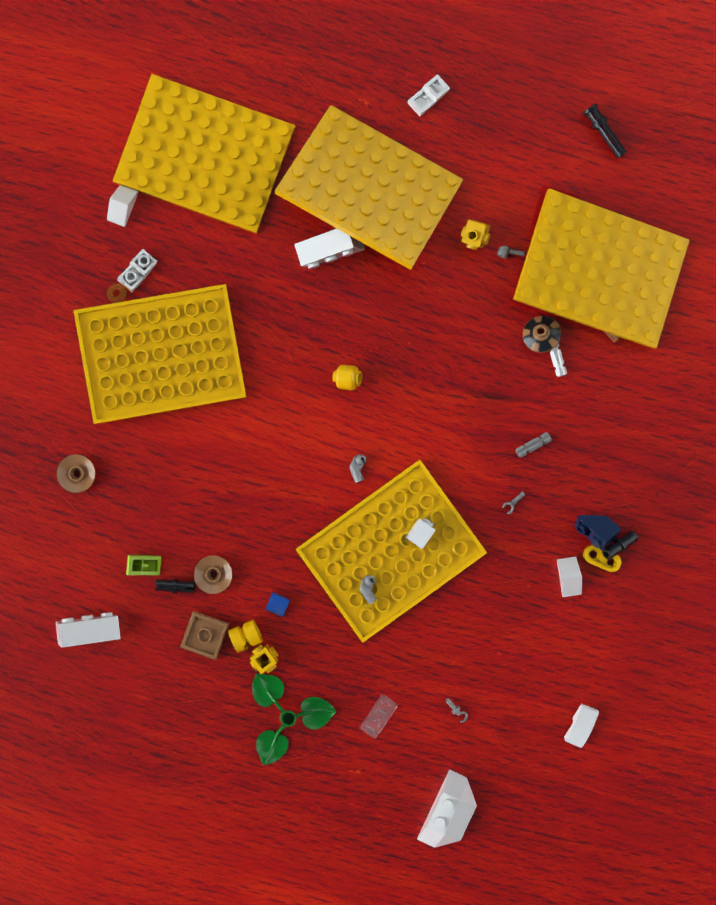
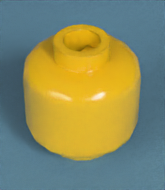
[333,365,362,390]

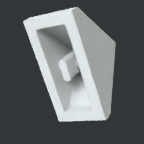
[107,184,139,227]
[557,556,582,597]

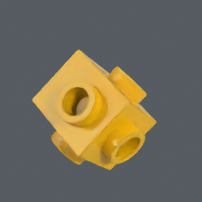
[461,219,491,250]
[250,645,279,674]

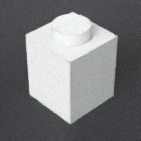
[406,518,435,549]

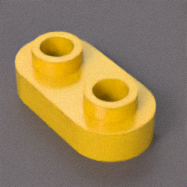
[583,545,621,572]

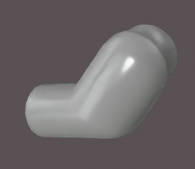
[349,454,366,483]
[360,575,377,604]

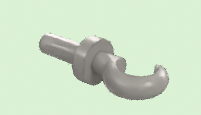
[445,698,468,723]

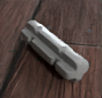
[515,432,552,457]

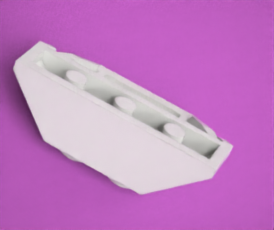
[417,769,477,848]

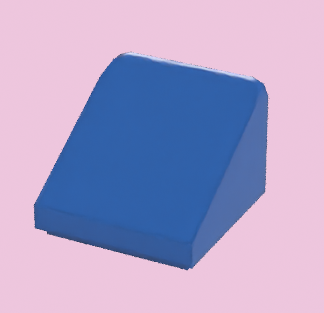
[266,592,290,617]

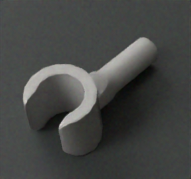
[497,246,525,259]
[502,491,525,514]

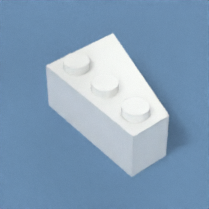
[294,229,365,269]
[55,612,120,648]

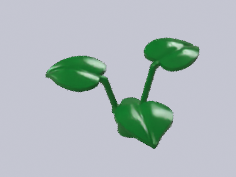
[252,673,336,765]

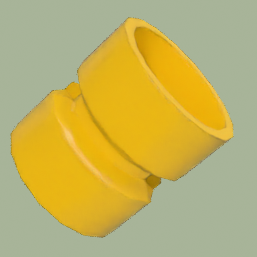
[228,620,263,653]

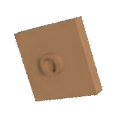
[180,611,230,660]

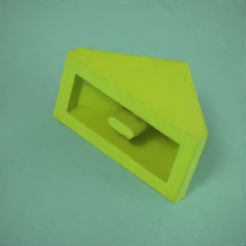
[126,554,162,575]

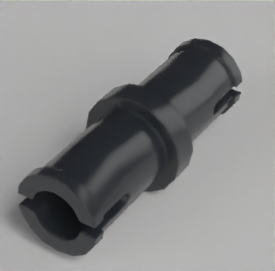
[602,530,638,560]
[155,578,195,594]

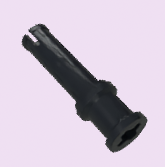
[582,103,627,159]

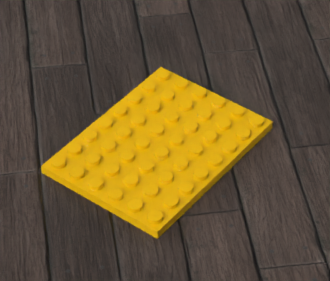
[113,74,295,234]
[275,105,464,270]
[513,189,689,349]
[73,284,246,424]
[295,460,487,643]

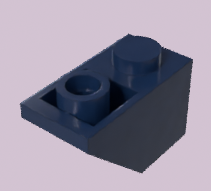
[574,515,621,550]

